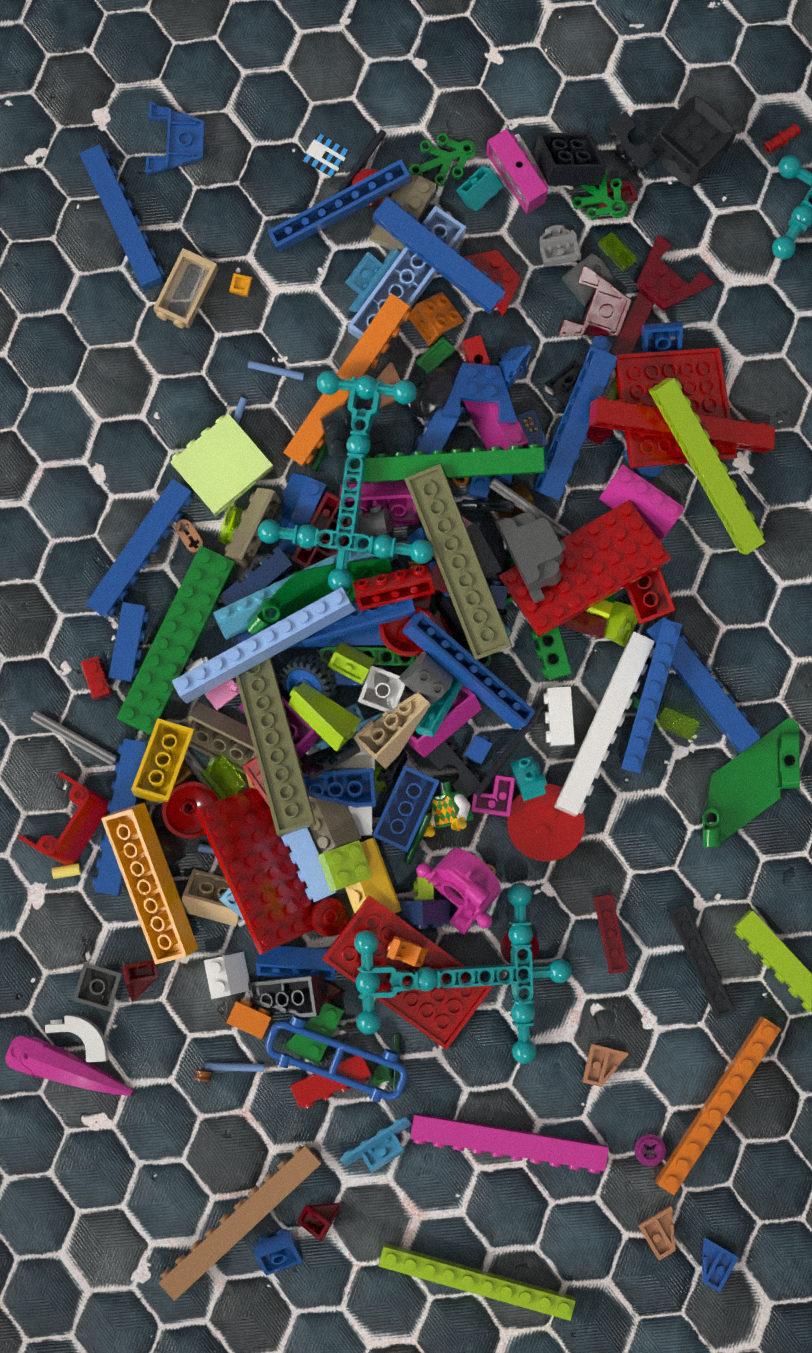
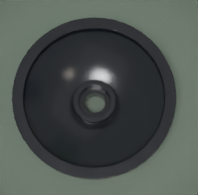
[410,367,454,418]

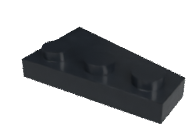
[300,738,361,780]

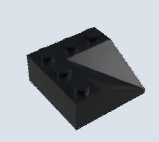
[533,133,606,187]

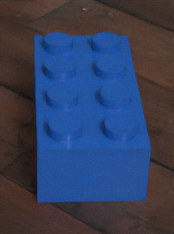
[372,765,440,852]

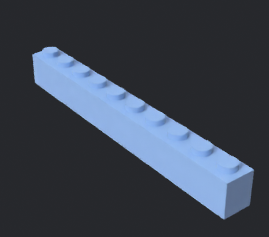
[172,587,356,703]

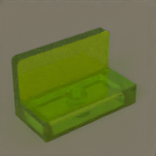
[201,754,247,799]

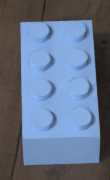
[281,827,337,902]

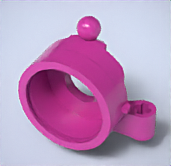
[416,848,501,935]

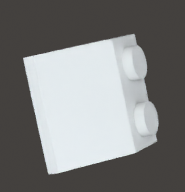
[358,666,405,712]
[204,952,250,999]

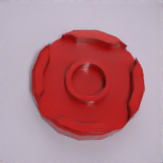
[310,898,348,937]

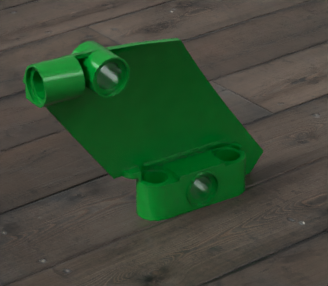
[246,558,392,635]
[702,717,800,847]

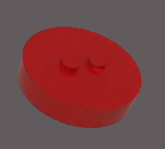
[507,784,585,862]

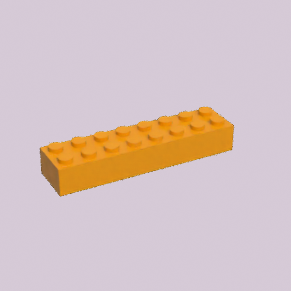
[101,803,199,964]

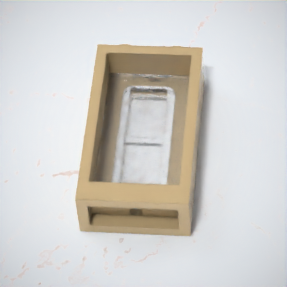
[153,248,218,329]

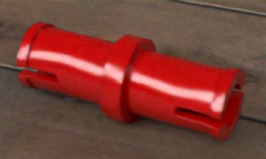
[763,124,801,153]

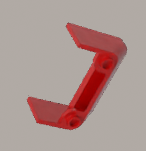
[18,771,109,865]

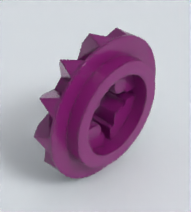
[634,1134,666,1166]

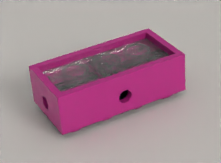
[486,129,549,214]

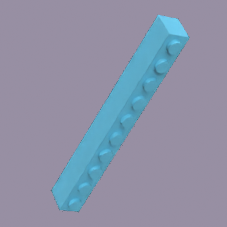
[213,534,398,640]

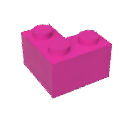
[471,775,515,817]

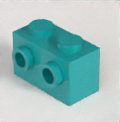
[456,165,503,211]
[510,756,547,801]

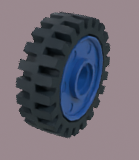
[279,655,337,703]

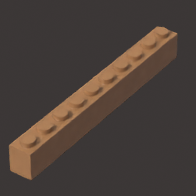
[159,1144,322,1301]

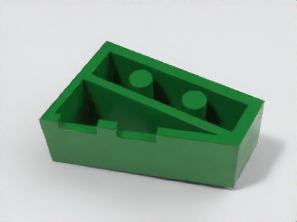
[283,1002,345,1064]

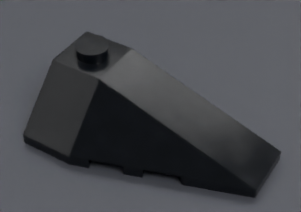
[248,973,327,1018]

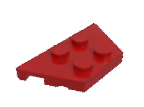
[463,250,521,316]

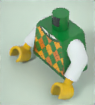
[424,781,474,837]

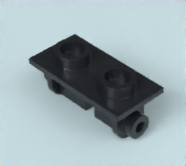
[376,748,408,788]

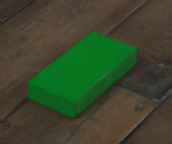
[416,336,456,374]

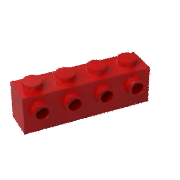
[353,564,435,611]
[290,1055,371,1109]

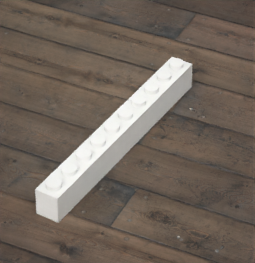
[554,632,655,817]

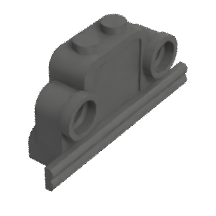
[495,512,566,603]

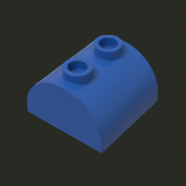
[641,321,683,353]
[253,1229,303,1276]

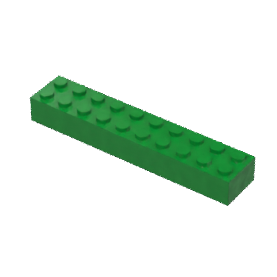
[351,444,548,484]
[116,546,237,735]

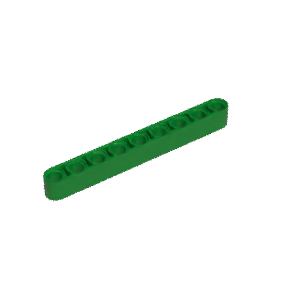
[320,647,491,667]

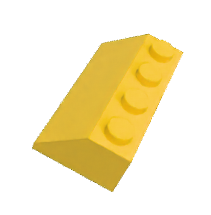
[131,718,194,802]
[345,837,402,914]

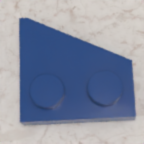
[701,1237,739,1293]

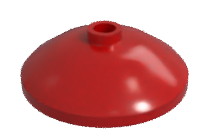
[379,606,436,657]
[162,781,218,839]

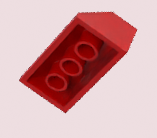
[625,567,678,624]

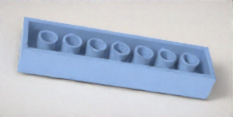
[348,206,466,340]

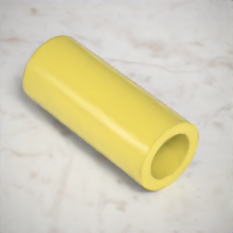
[52,863,81,879]

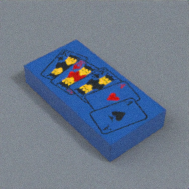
[517,409,548,448]

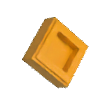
[229,273,252,297]

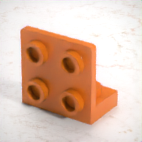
[409,292,464,346]

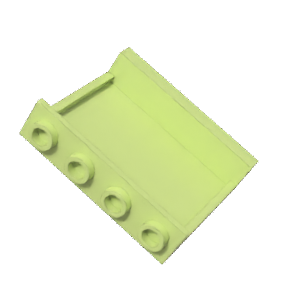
[170,414,274,517]

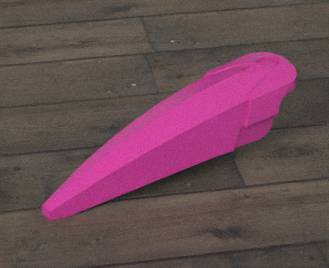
[5,1036,133,1096]

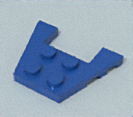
[145,102,205,175]
[441,363,517,424]

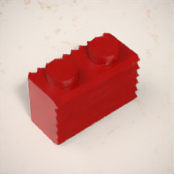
[80,656,113,700]

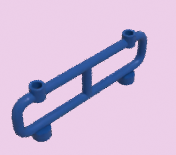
[265,1015,408,1102]

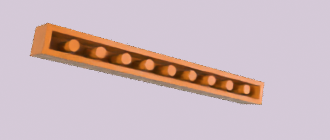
[283,293,412,466]
[655,1017,781,1195]

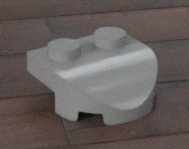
[539,225,581,267]

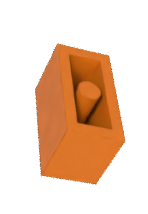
[226,999,273,1039]

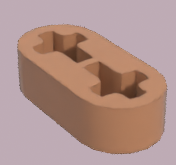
[175,519,203,553]

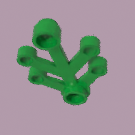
[408,133,476,187]
[572,169,628,220]

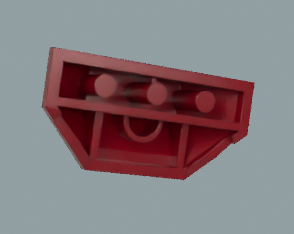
[291,491,349,568]

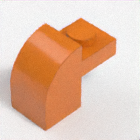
[387,936,428,967]

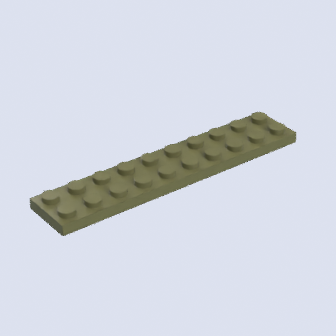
[404,464,512,660]
[236,657,316,837]

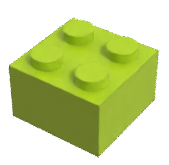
[318,840,372,892]

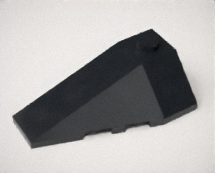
[466,516,509,595]

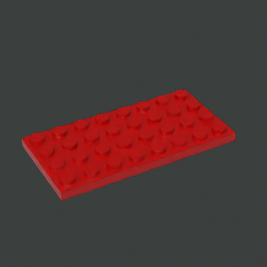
[498,500,671,638]
[195,788,315,955]
[322,895,493,1050]

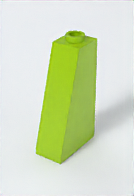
[288,682,361,751]

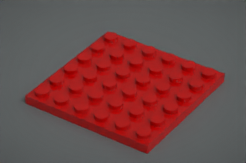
[614,348,738,469]

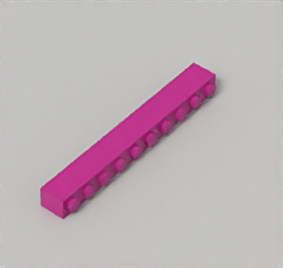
[410,1113,609,1174]

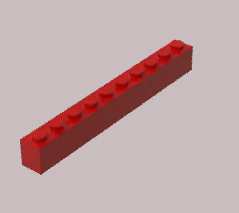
[589,397,775,453]

